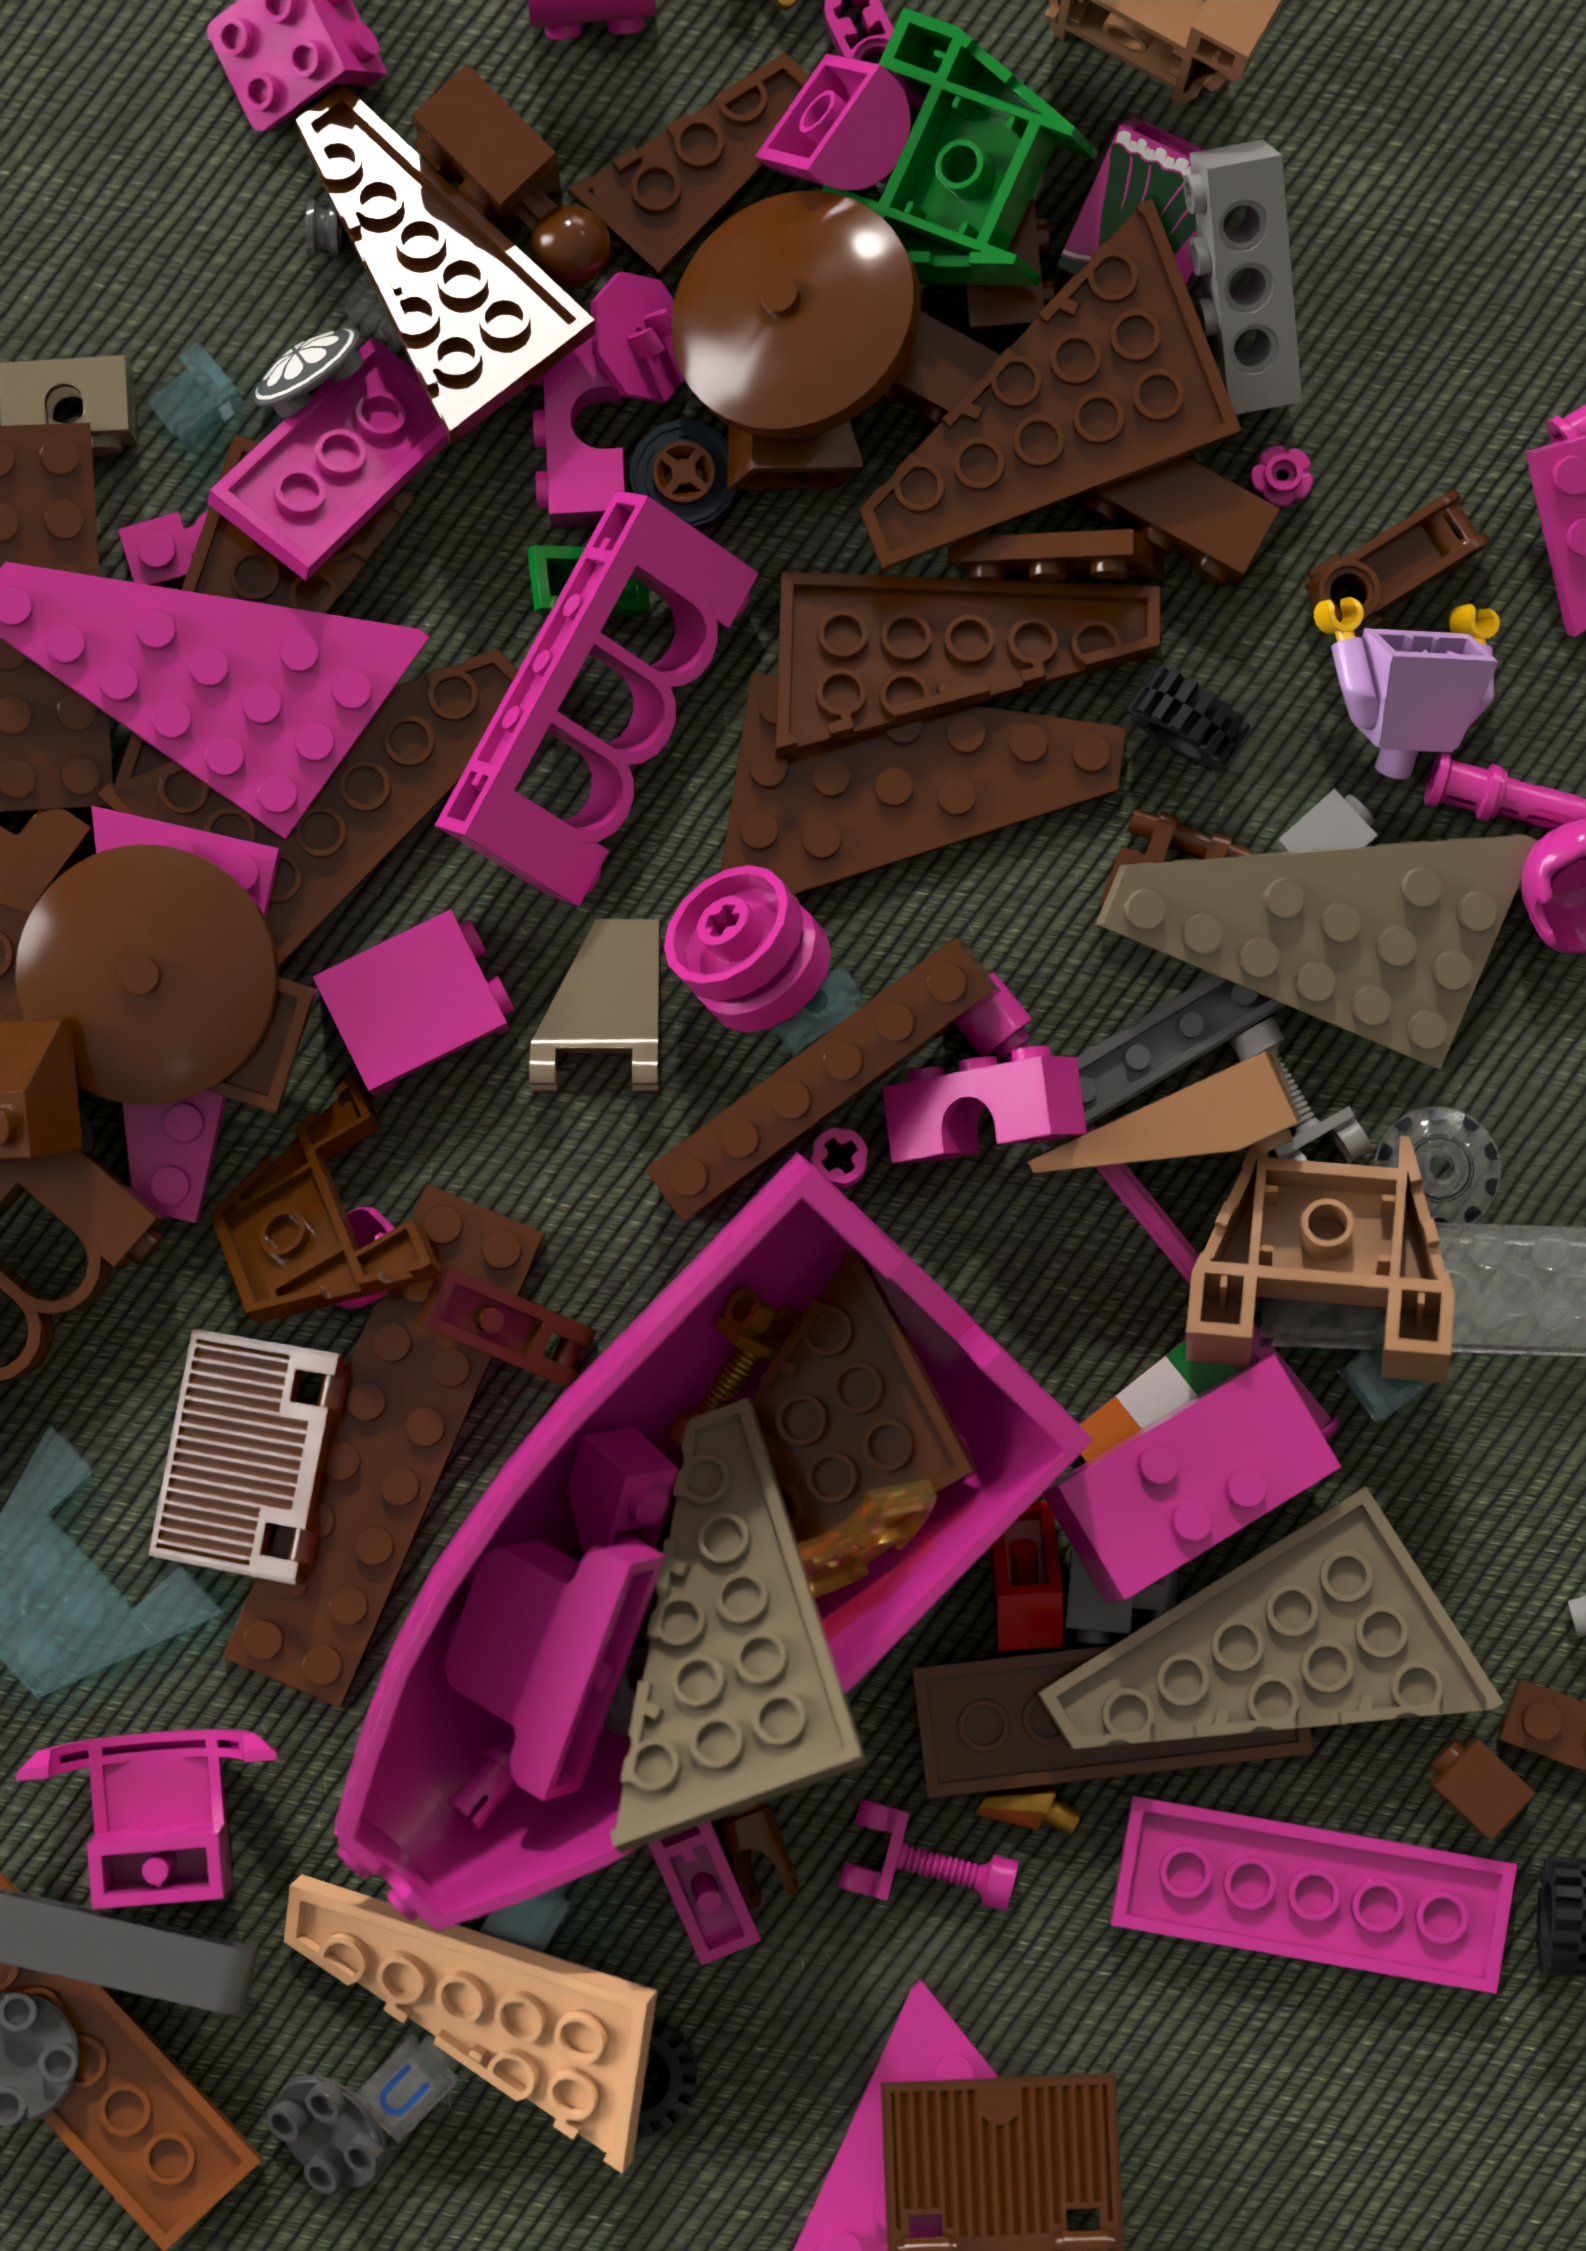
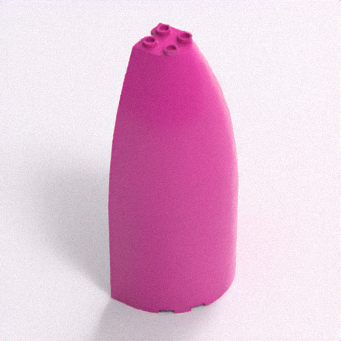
[334,1152,1093,1931]

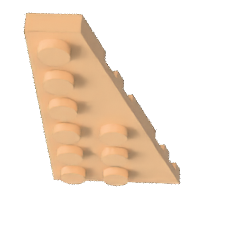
[284,1874,657,2174]

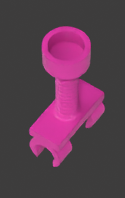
[838,1799,1019,1912]

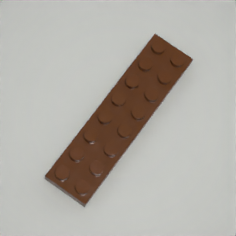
[222,1184,545,1708]

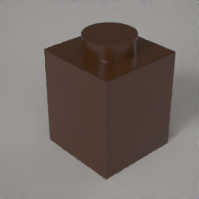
[1426,1736,1536,1841]

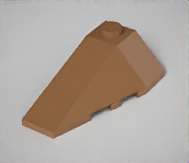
[1028,1051,1302,1173]

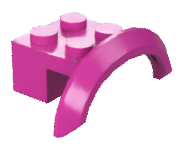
[16,1729,277,1909]

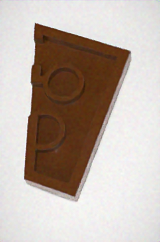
[948,529,1164,582]

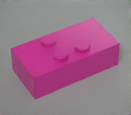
[1042,1354,1341,1603]

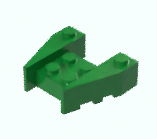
[822,7,1099,286]

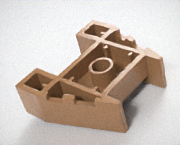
[1045,0,1283,105]
[1186,1136,1455,1383]

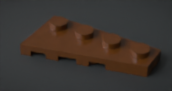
[567,53,810,279]

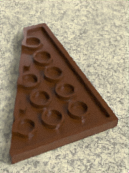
[98,649,519,968]
[721,672,1127,897]

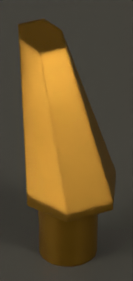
[973,1785,1082,1835]

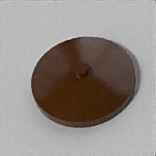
[671,190,921,439]
[16,844,279,1105]

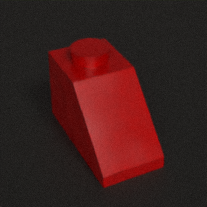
[990,1501,1063,1651]

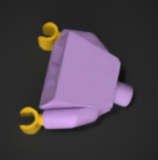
[1314,597,1500,779]

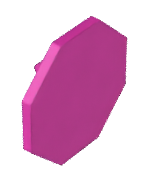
[590,271,684,404]

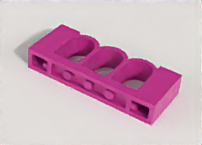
[435,490,759,906]

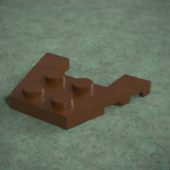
[210,1074,442,1323]

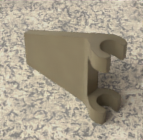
[529,919,659,1092]

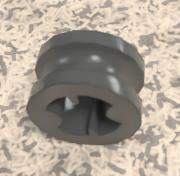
[306,200,343,257]

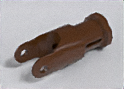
[716,1802,799,1908]

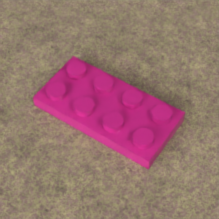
[207,337,450,581]

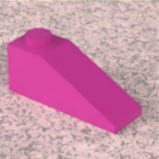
[648,1820,761,1966]

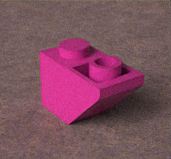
[567,1427,679,1557]

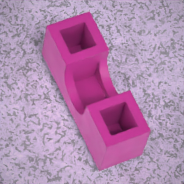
[532,337,626,528]
[882,1046,1087,1163]

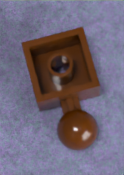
[412,63,611,288]

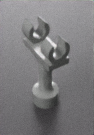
[1229,1016,1373,1164]

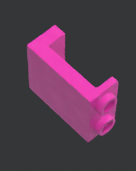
[313,909,515,1097]

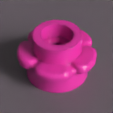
[1251,445,1313,507]

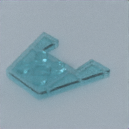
[0,1425,226,1699]

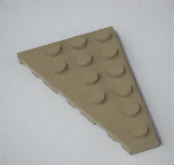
[1096,834,1538,1070]
[611,1397,867,1854]
[1036,1487,1504,1749]

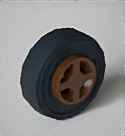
[628,420,739,532]

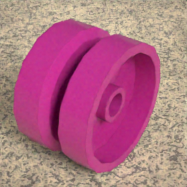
[664,865,831,1033]

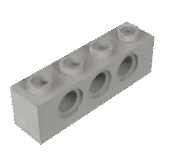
[1183,139,1302,415]

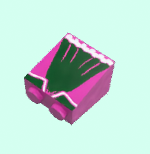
[1056,116,1205,289]

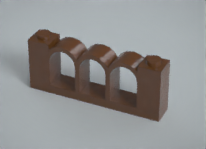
[0,1144,168,1382]

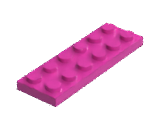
[1110,1795,1517,1994]

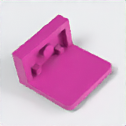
[207,0,388,132]

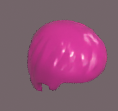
[1521,818,1586,954]

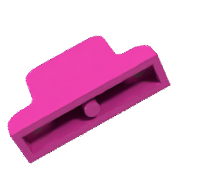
[444,1540,666,1801]

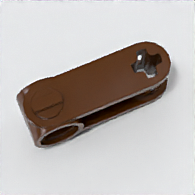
[1304,489,1491,637]

